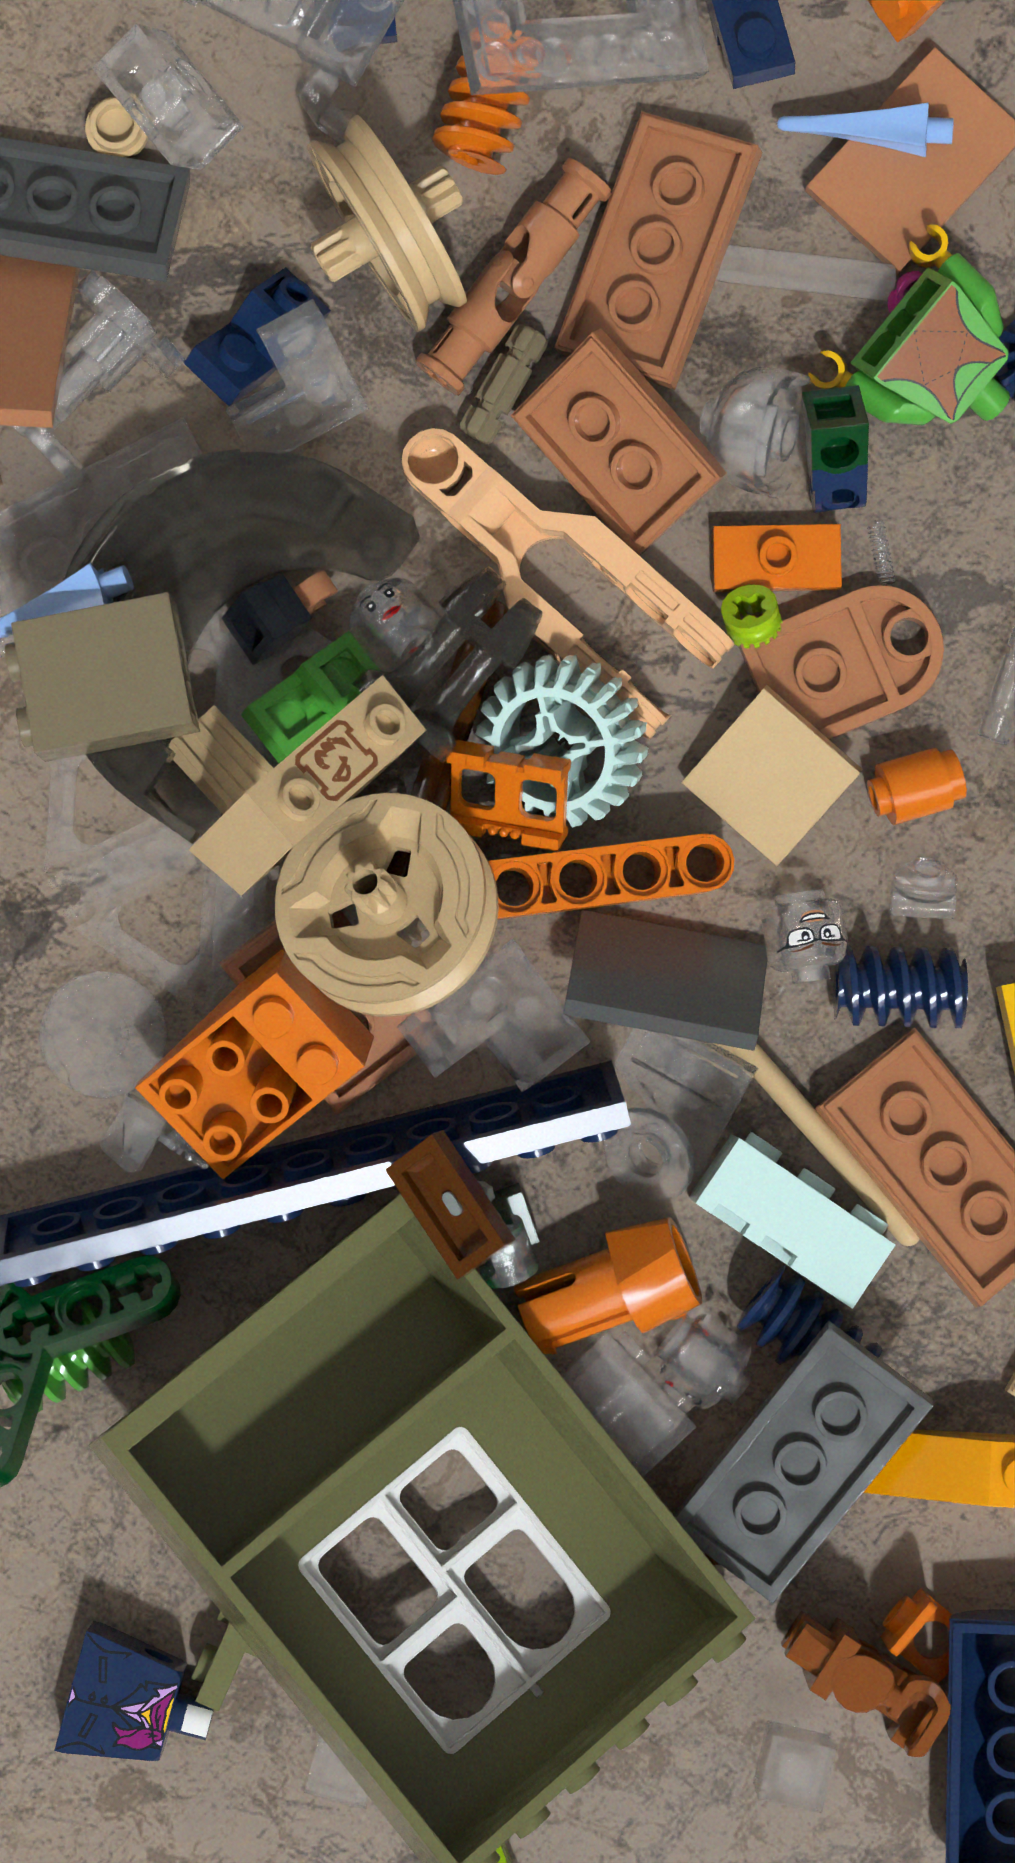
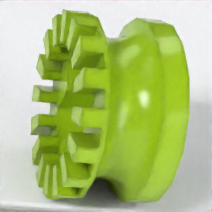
[721,584,783,648]

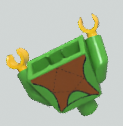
[808,224,1010,425]

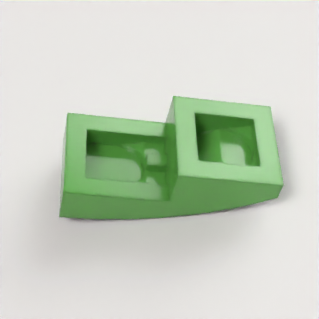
[241,631,389,763]

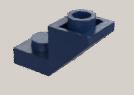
[184,267,331,407]

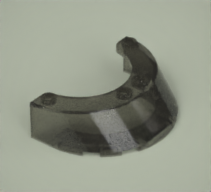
[63,449,420,846]

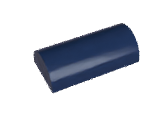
[946,1609,1015,1863]

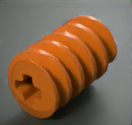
[432,29,546,175]

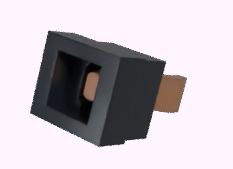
[221,570,338,665]

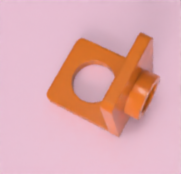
[880,1588,952,1682]

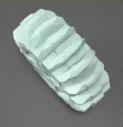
[475,655,649,828]

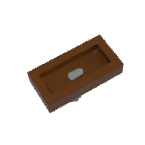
[385,1130,516,1280]

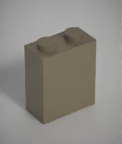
[5,592,200,762]

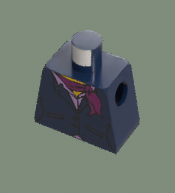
[54,1621,214,1761]

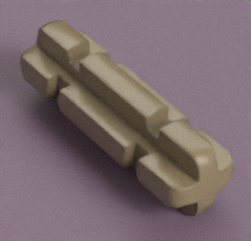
[460,324,548,444]

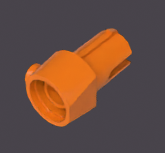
[514,1217,702,1354]

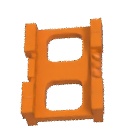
[447,740,571,852]

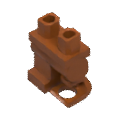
[781,1611,951,1757]

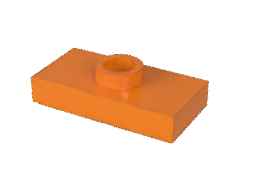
[712,524,842,592]

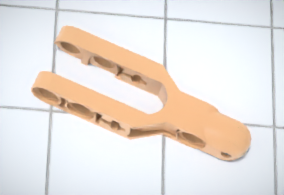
[401,428,734,740]

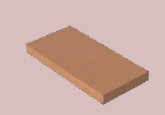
[554,112,763,390]
[0,255,80,428]
[814,1027,1015,1308]

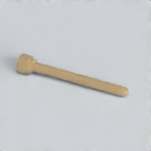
[706,1042,920,1246]

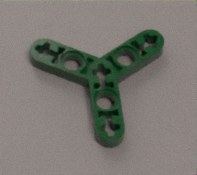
[0,1255,181,1487]

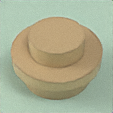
[85,96,149,158]

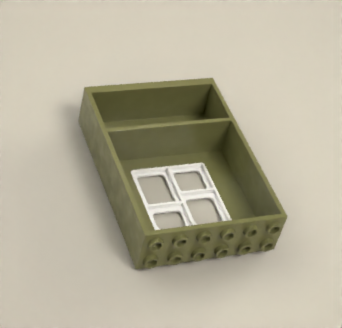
[88,1194,756,1863]

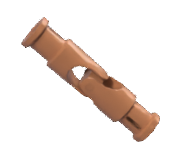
[415,158,611,396]

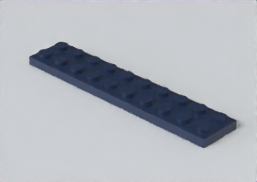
[0,1060,631,1287]

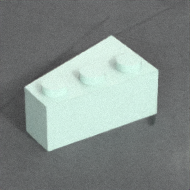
[689,1132,895,1309]

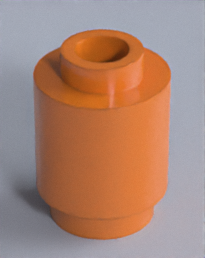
[867,747,967,825]

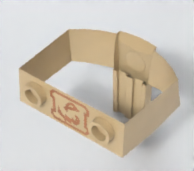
[166,675,426,896]

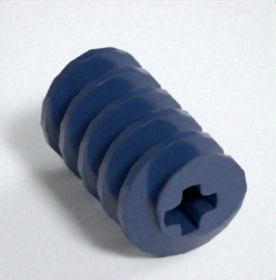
[833,945,968,1029]
[737,1265,883,1365]

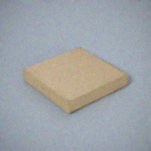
[681,685,863,866]

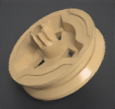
[307,115,467,332]
[275,793,499,1017]

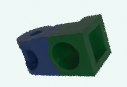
[802,385,869,513]

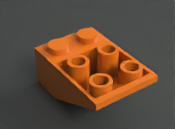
[135,948,374,1179]

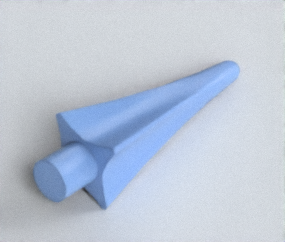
[777,102,954,157]
[0,563,134,639]

